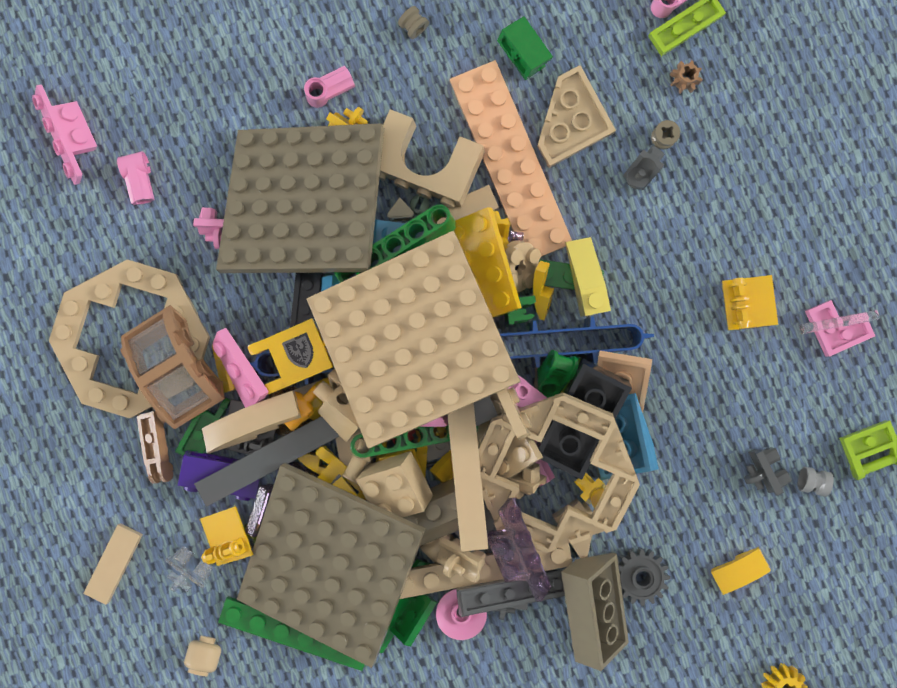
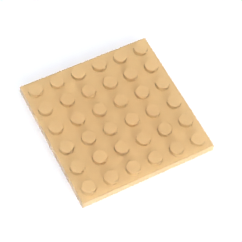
[307,230,521,449]

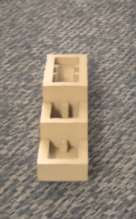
[202,391,301,453]

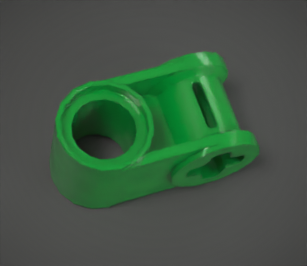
[537,350,578,398]

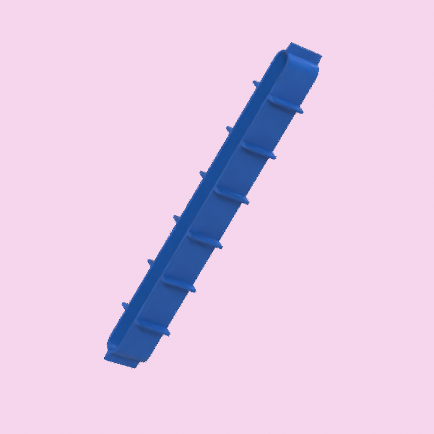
[250,316,654,384]

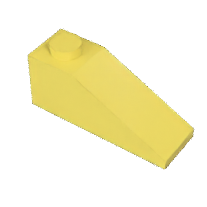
[565,237,611,317]

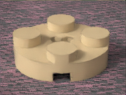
[505,240,541,292]

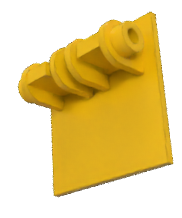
[722,275,778,330]
[200,506,254,566]

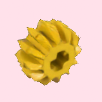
[761,663,808,688]

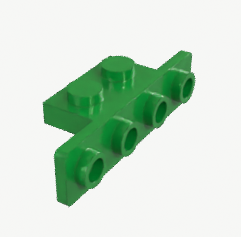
[379,559,437,653]

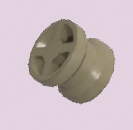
[398,6,429,39]
[651,120,680,149]

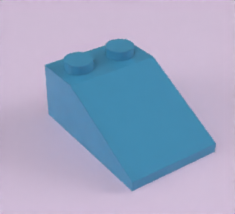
[598,393,659,480]

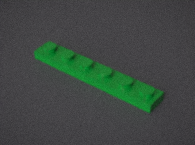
[218,596,365,671]

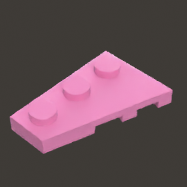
[213,328,269,408]

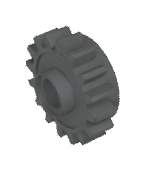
[618,547,670,606]

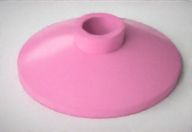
[436,589,487,640]

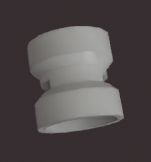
[797,466,834,497]

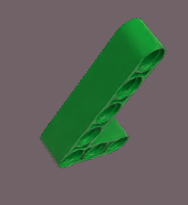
[334,204,456,282]
[350,425,479,459]

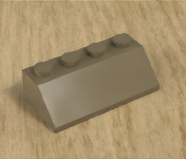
[403,478,459,546]
[561,553,629,671]

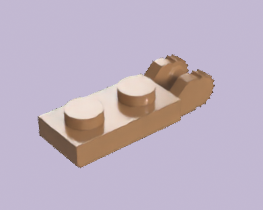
[137,411,174,484]

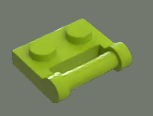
[839,420,897,481]

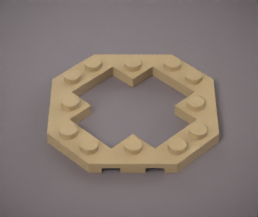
[49,259,210,418]
[478,393,640,553]

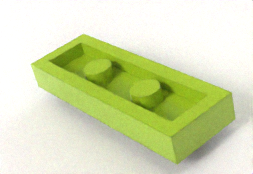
[648,0,726,57]

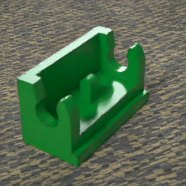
[497,16,553,81]
[504,295,536,327]

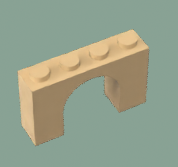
[379,109,485,208]

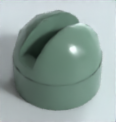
[410,195,430,215]

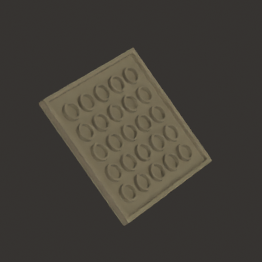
[216,123,385,273]
[237,463,426,668]

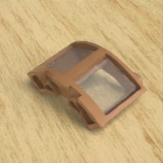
[120,305,225,429]

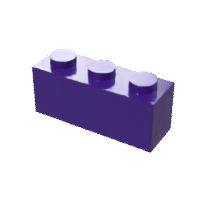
[177,450,260,501]

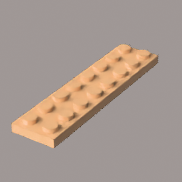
[450,60,572,257]

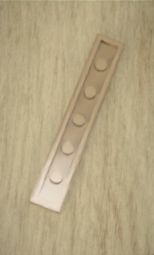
[447,403,488,552]

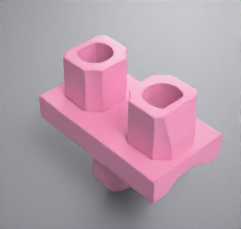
[193,207,224,249]

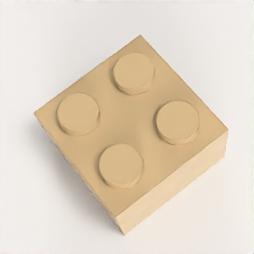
[356,451,433,518]

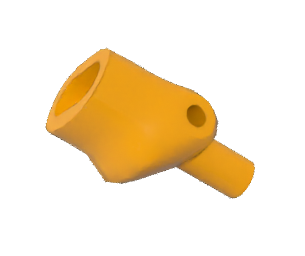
[284,385,317,431]

